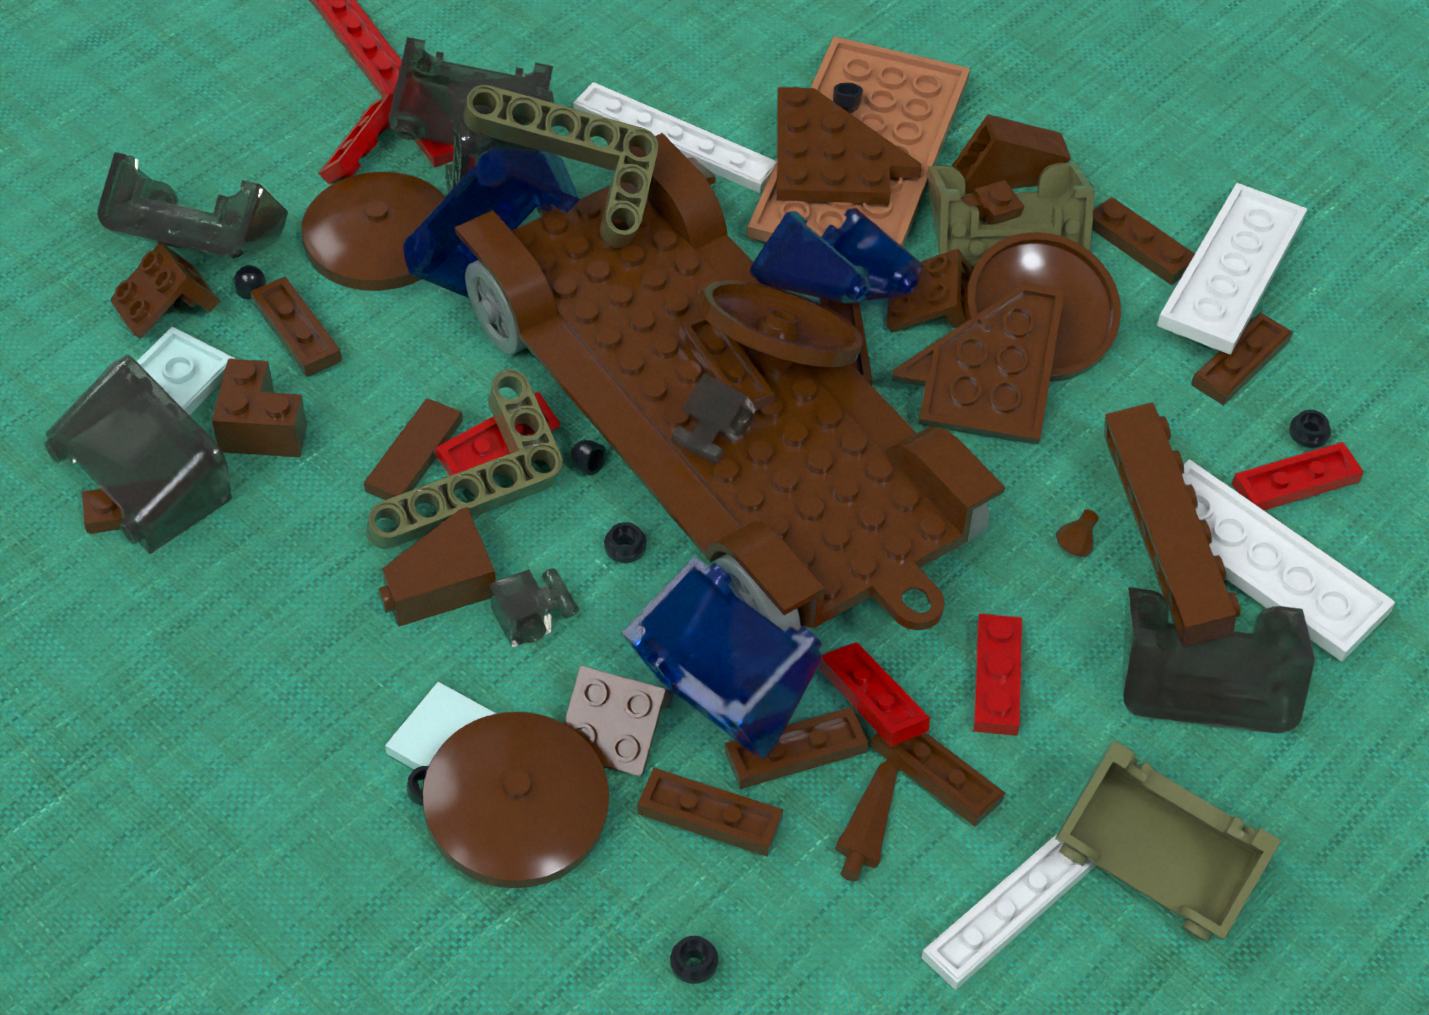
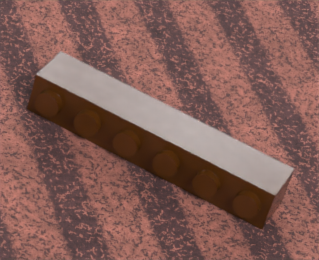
[1104,402,1240,647]

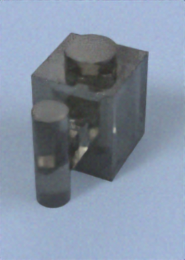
[672,373,756,464]
[489,568,579,648]

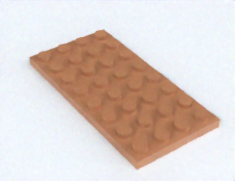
[747,36,971,274]

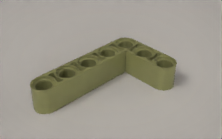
[464,85,658,248]
[366,369,562,549]

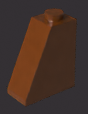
[951,114,1071,194]
[378,507,497,627]

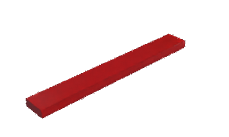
[310,0,467,168]

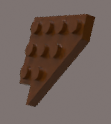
[777,87,921,204]
[892,283,1065,444]

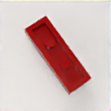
[318,92,401,184]
[434,391,561,476]
[1232,442,1364,510]
[973,613,1022,736]
[819,642,930,747]

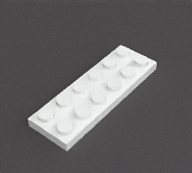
[1157,183,1307,355]
[1182,459,1395,662]

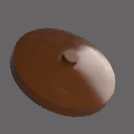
[301,172,455,291]
[964,232,1121,382]
[700,280,863,367]
[423,712,609,888]

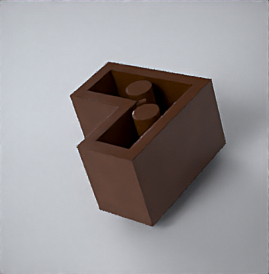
[212,359,307,458]

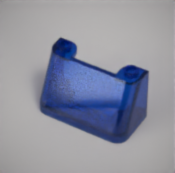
[403,148,580,298]
[750,208,924,304]
[621,556,823,761]

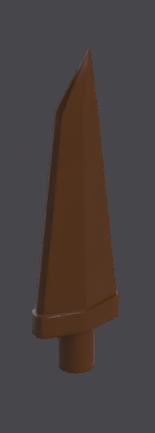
[835,760,898,881]

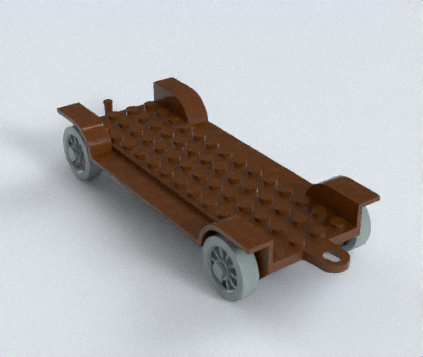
[455,133,1005,656]

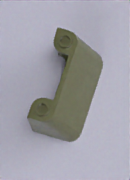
[927,163,1095,266]
[1055,740,1281,942]

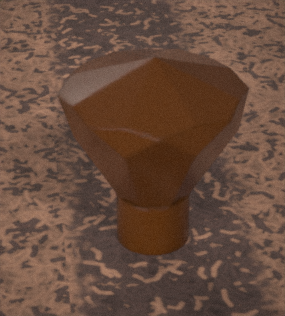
[1055,509,1099,557]

